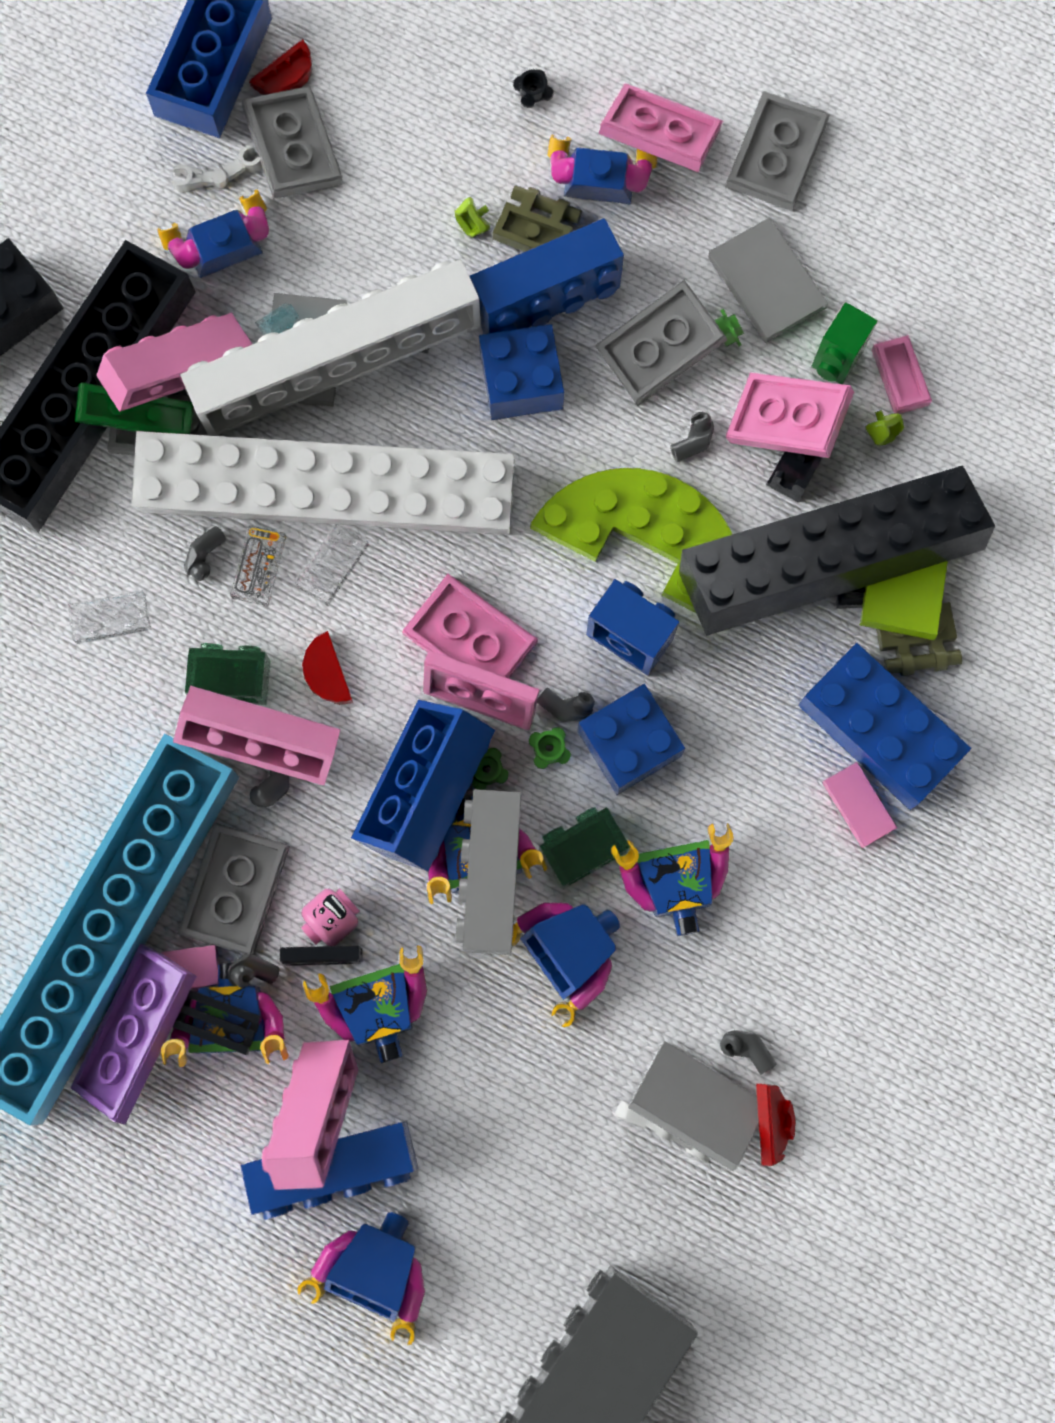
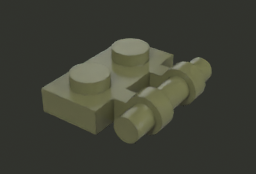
[492,185,582,252]
[876,602,962,676]

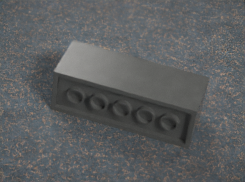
[498,1265,699,1423]

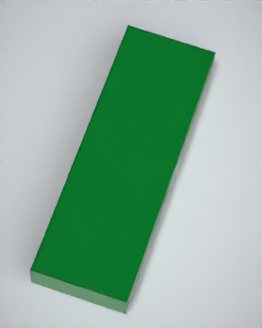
[75,383,193,434]

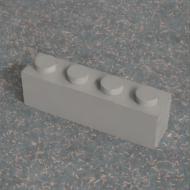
[456,789,521,955]

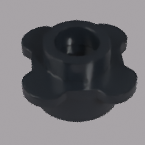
[513,69,554,108]

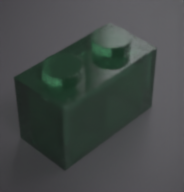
[185,643,271,705]
[539,807,630,890]

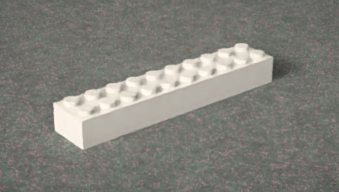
[132,431,515,535]

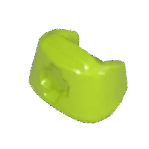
[455,197,490,237]
[865,410,904,446]

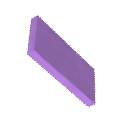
[70,943,197,1124]

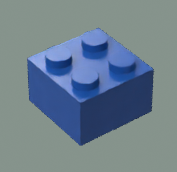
[479,324,564,420]
[586,579,680,676]
[577,683,686,795]

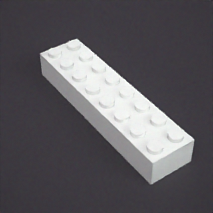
[180,259,481,436]

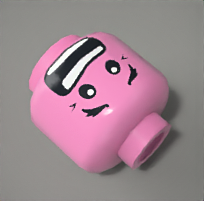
[301,888,360,946]

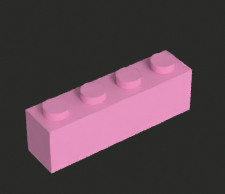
[96,313,252,412]
[173,686,340,786]
[262,1040,358,1190]

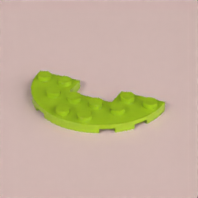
[530,468,733,614]

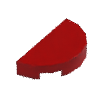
[249,39,312,95]
[302,631,353,705]
[756,1084,796,1166]

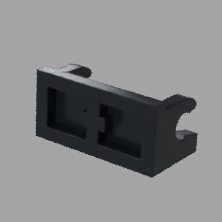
[766,452,824,502]

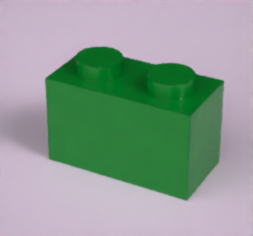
[811,302,878,384]

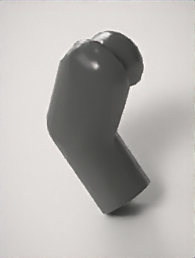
[670,412,714,462]
[184,526,226,581]
[537,687,595,722]
[250,770,290,807]
[228,954,280,988]
[720,1030,777,1075]

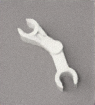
[172,145,262,193]
[614,1100,710,1163]

